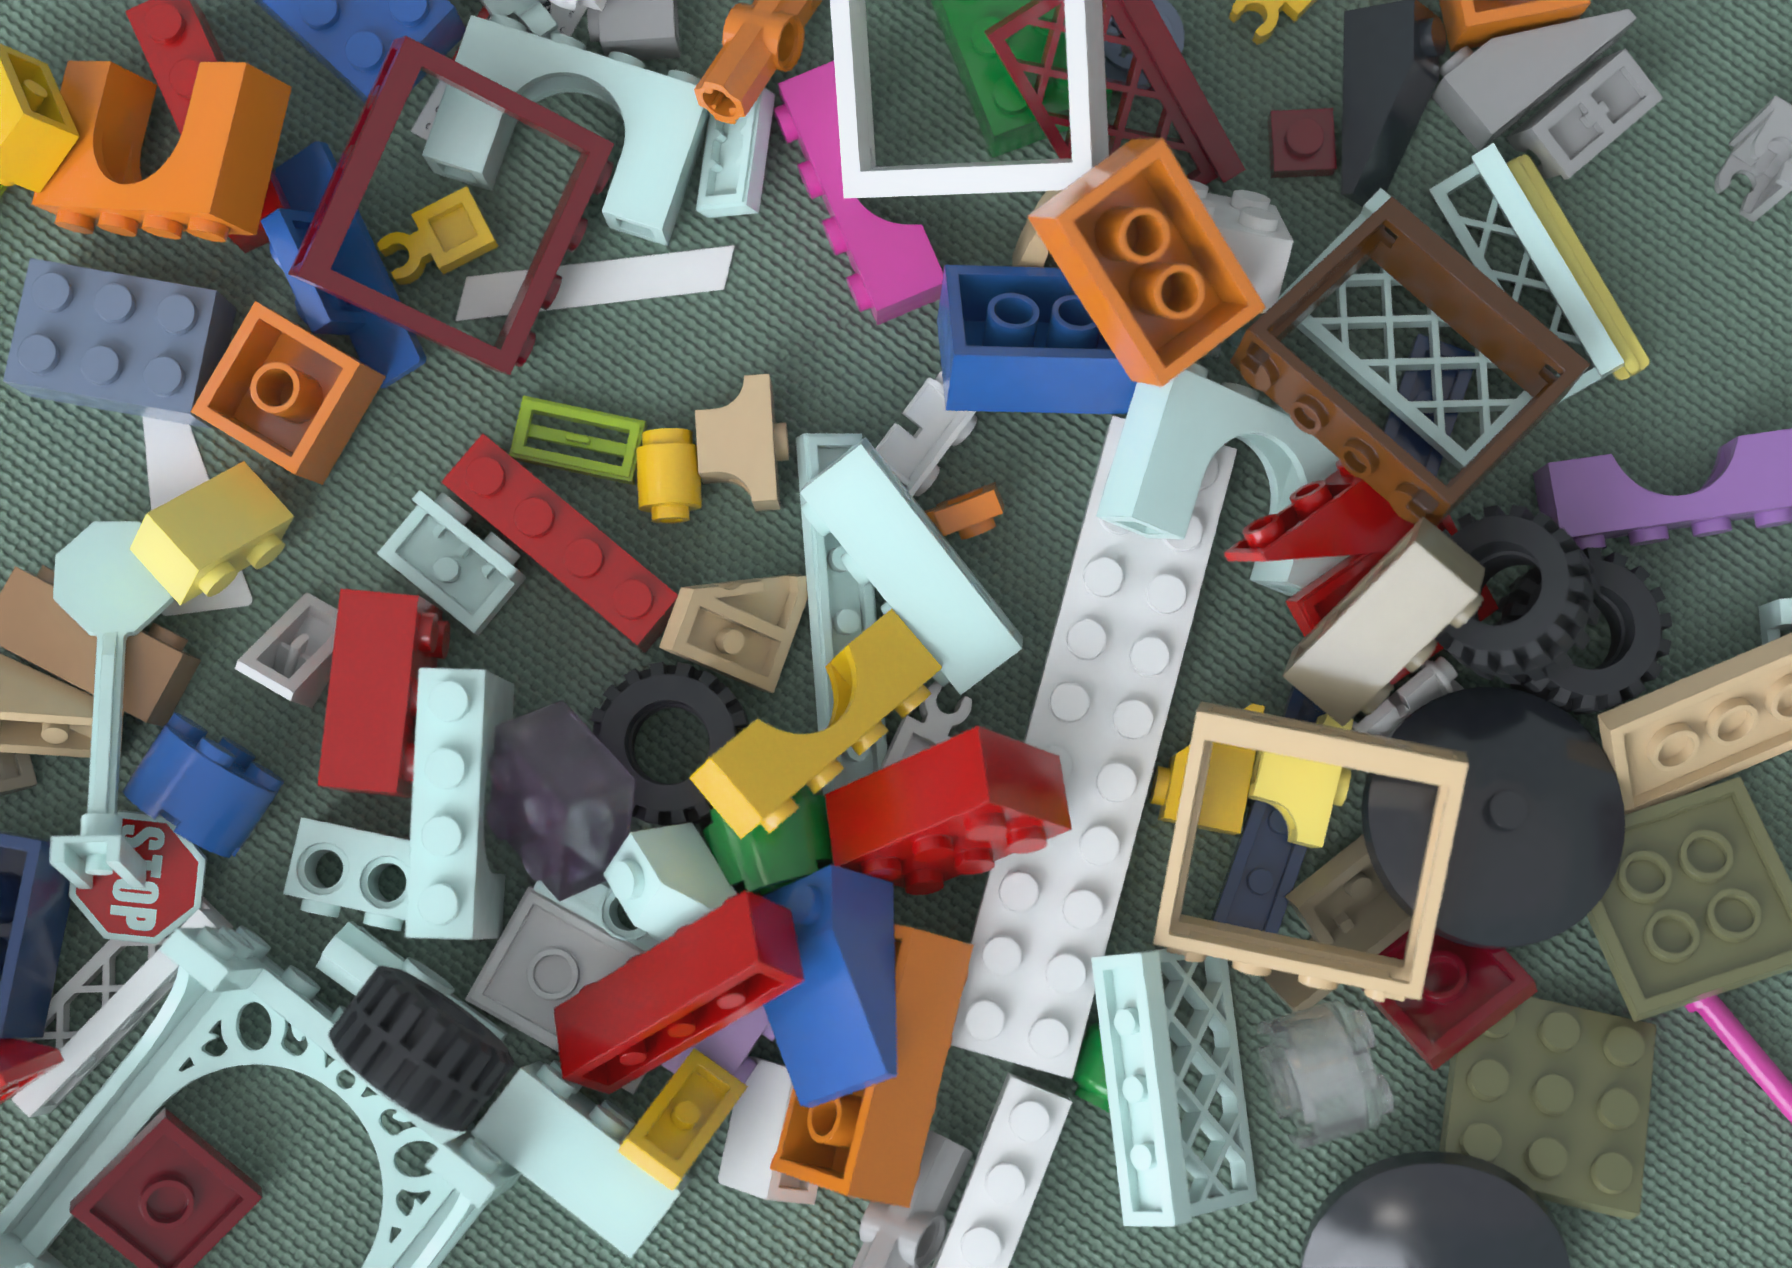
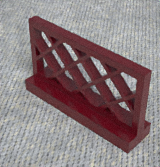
[984,0,1246,185]

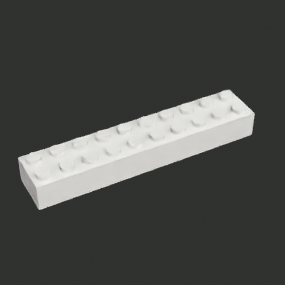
[951,416,1237,1079]

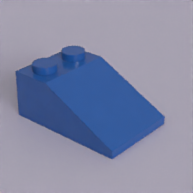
[762,865,898,1108]

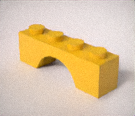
[689,609,942,839]

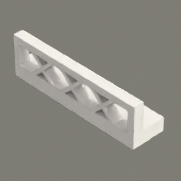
[11,897,233,1118]

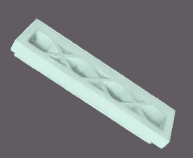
[1429,143,1625,404]

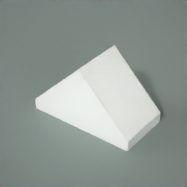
[235,592,338,708]

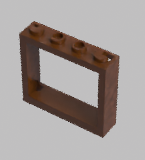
[1230,197,1590,527]

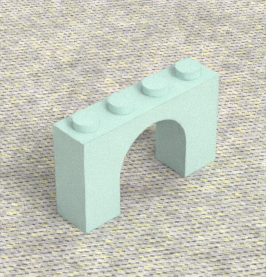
[422,15,710,246]
[1096,363,1350,597]
[405,668,514,939]

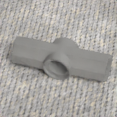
[852,1130,973,1268]

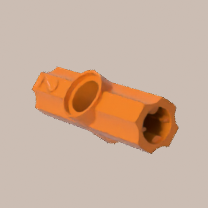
[694,0,822,125]

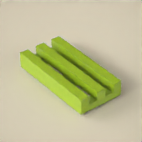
[509,395,648,485]

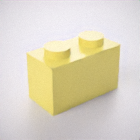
[130,461,294,606]

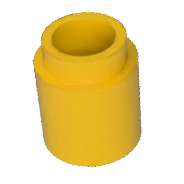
[636,428,702,523]

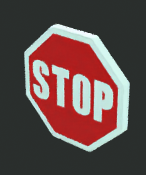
[69,810,207,944]

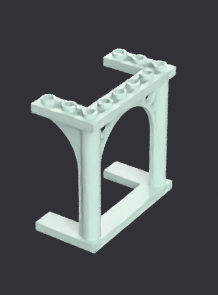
[0,925,522,1268]

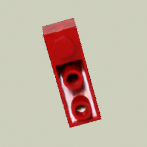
[1224,459,1415,562]

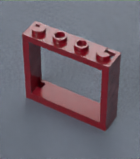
[288,36,615,375]

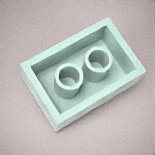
[471,1060,692,1259]

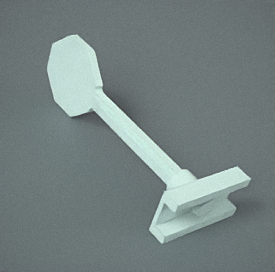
[50,521,174,889]

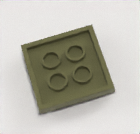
[1586,777,1792,1022]
[1439,997,1657,1220]

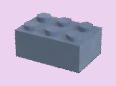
[3,258,237,429]

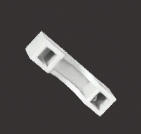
[932,1072,1072,1268]

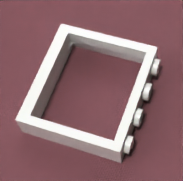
[830,0,1109,198]

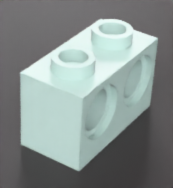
[283,817,410,931]

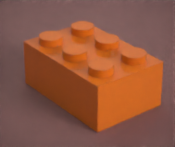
[1027,138,1266,387]

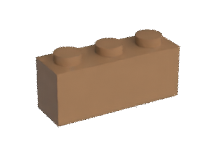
[0,565,201,727]

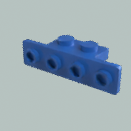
[261,141,426,389]

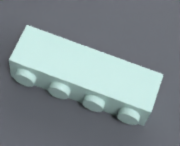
[800,437,1023,695]

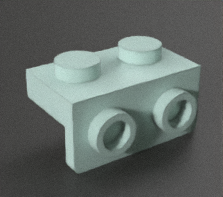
[377,490,527,636]

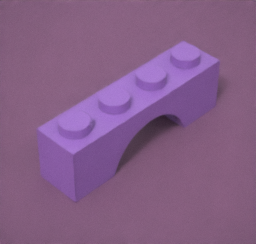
[1533,428,1792,550]

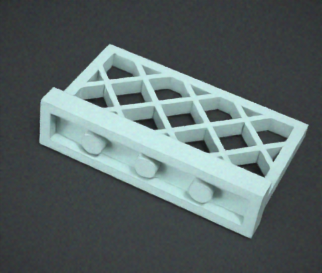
[1278,188,1560,471]
[1091,948,1258,1226]

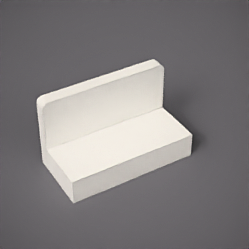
[718,1056,818,1205]

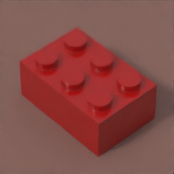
[317,588,450,798]
[825,726,1072,895]

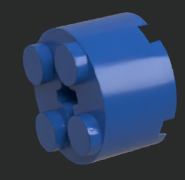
[122,712,284,858]

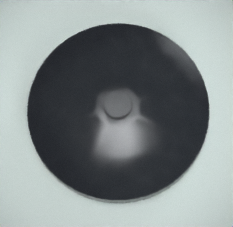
[1361,687,1625,949]
[1300,1151,1571,1268]

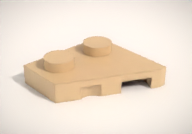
[659,574,808,693]

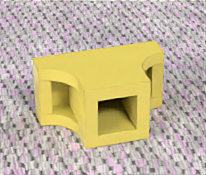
[1247,714,1354,848]

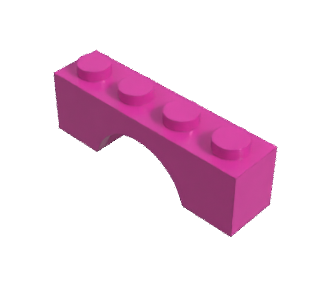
[773,60,943,325]

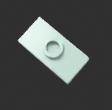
[696,88,775,218]

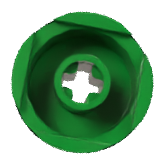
[703,785,834,897]

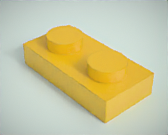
[618,1048,748,1191]

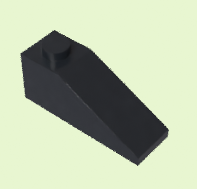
[1341,0,1446,207]

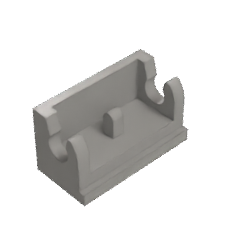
[1506,48,1663,180]
[1715,95,1792,223]

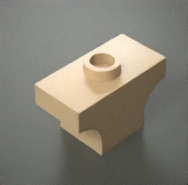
[695,374,789,511]

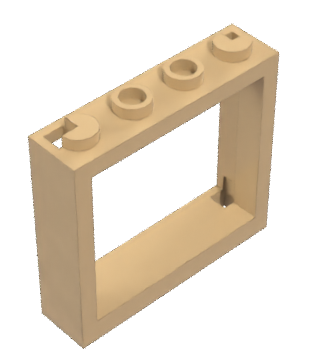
[1153,701,1469,1002]

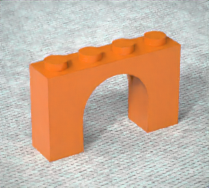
[32,61,292,242]

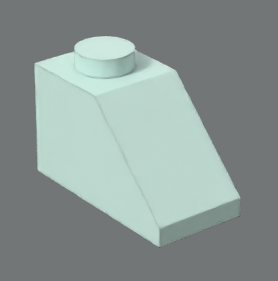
[603,822,737,940]

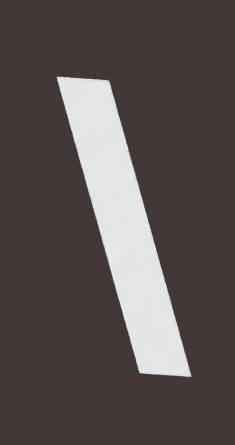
[455,245,735,321]

